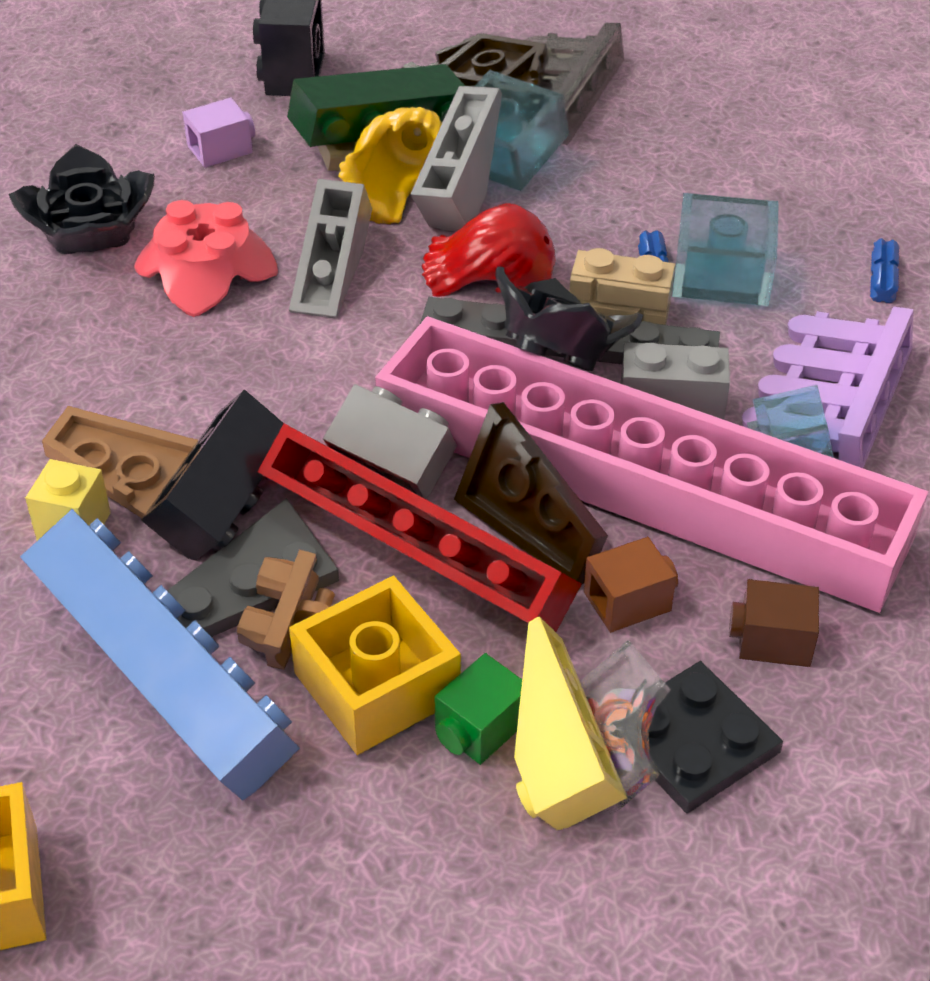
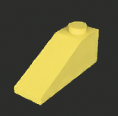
[514,616,627,831]

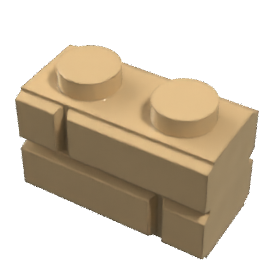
[569,248,675,325]

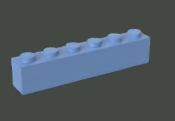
[20,509,300,800]

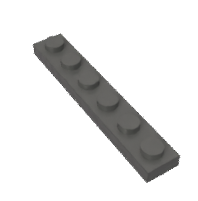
[420,296,720,365]

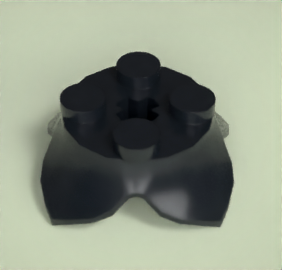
[9,144,155,254]
[495,267,643,371]

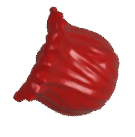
[421,203,556,297]

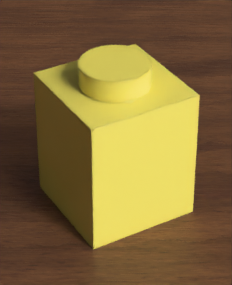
[25,459,111,541]

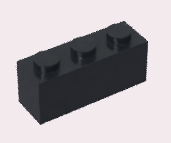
[141,389,284,561]

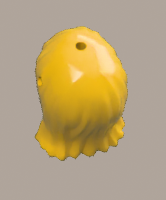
[338,107,442,224]

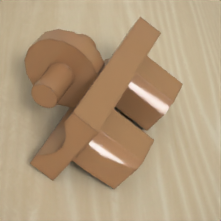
[237,549,335,670]

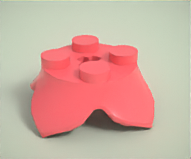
[134,200,278,317]

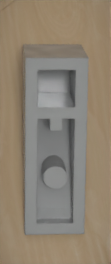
[411,86,502,231]
[289,179,372,319]

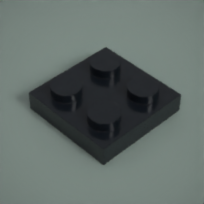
[612,660,784,814]

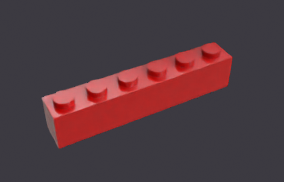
[258,423,582,632]

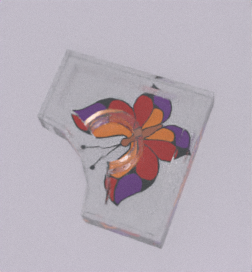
[580,640,671,815]

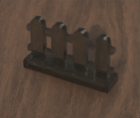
[497,22,624,145]

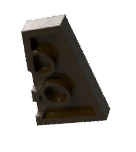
[454,402,608,584]

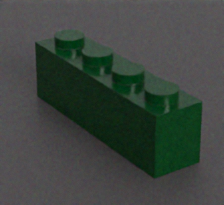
[287,64,465,147]

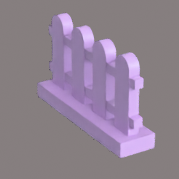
[742,307,913,468]

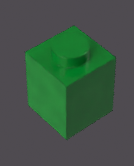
[435,653,522,765]

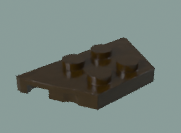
[402,33,549,105]

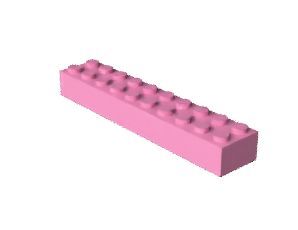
[375,316,929,613]

